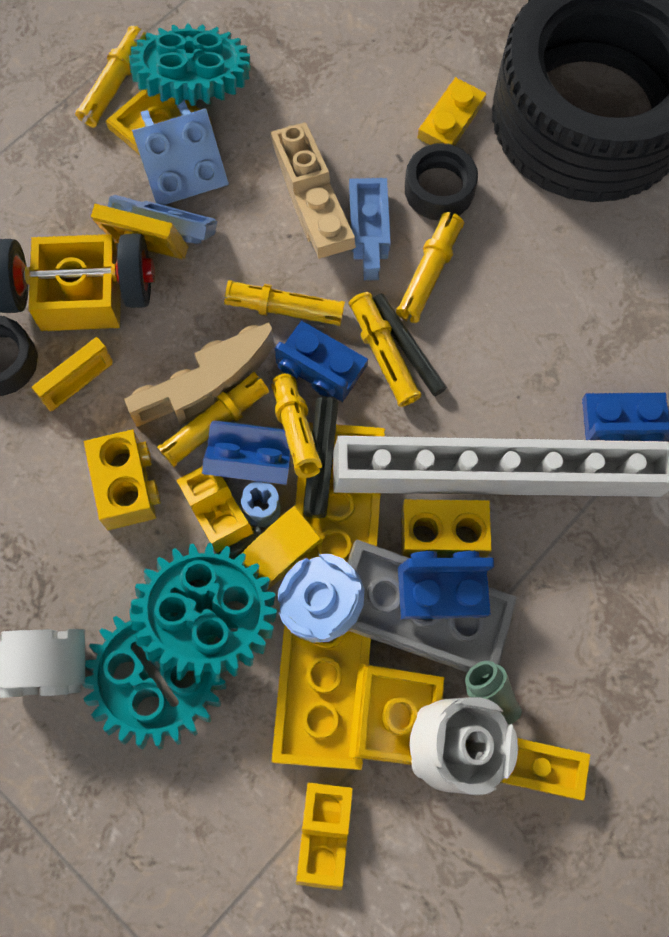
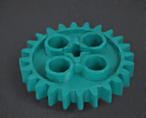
[129,24,250,106]
[131,543,277,684]
[82,608,227,750]

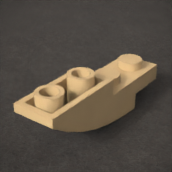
[270,122,356,259]
[124,322,274,427]

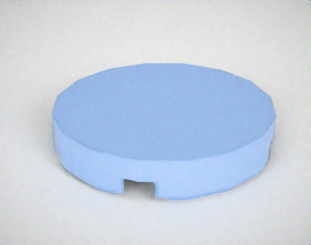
[277,554,364,643]

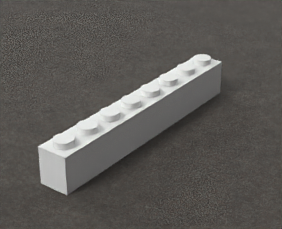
[333,436,669,497]

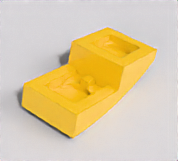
[176,467,253,553]
[241,506,323,590]
[296,783,353,890]

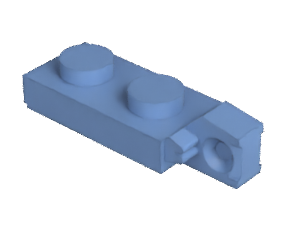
[349,178,391,280]
[108,195,217,244]

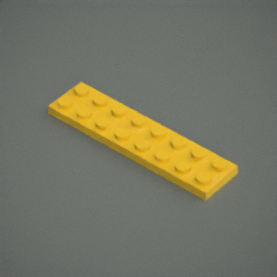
[271,422,385,770]

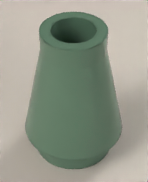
[465,661,522,724]

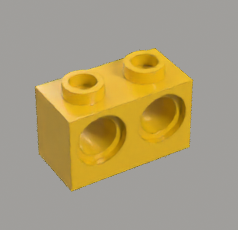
[83,429,161,530]
[401,499,491,558]

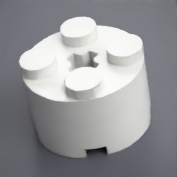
[0,629,85,698]
[410,697,518,795]

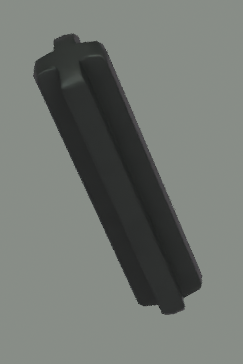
[304,396,338,518]

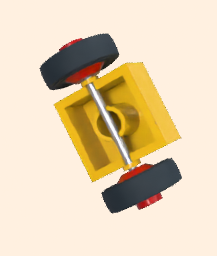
[0,234,155,331]

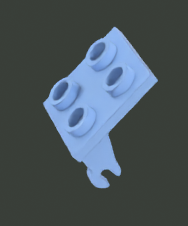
[132,100,229,205]

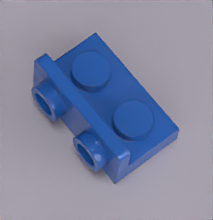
[274,320,368,402]
[582,393,669,442]
[202,421,290,485]
[398,551,495,619]

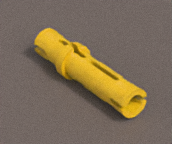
[75,25,146,127]
[396,212,464,323]
[224,280,345,327]
[348,292,422,407]
[157,372,269,468]
[271,374,322,478]

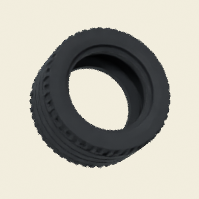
[492,0,669,202]

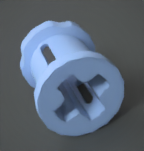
[241,481,280,528]

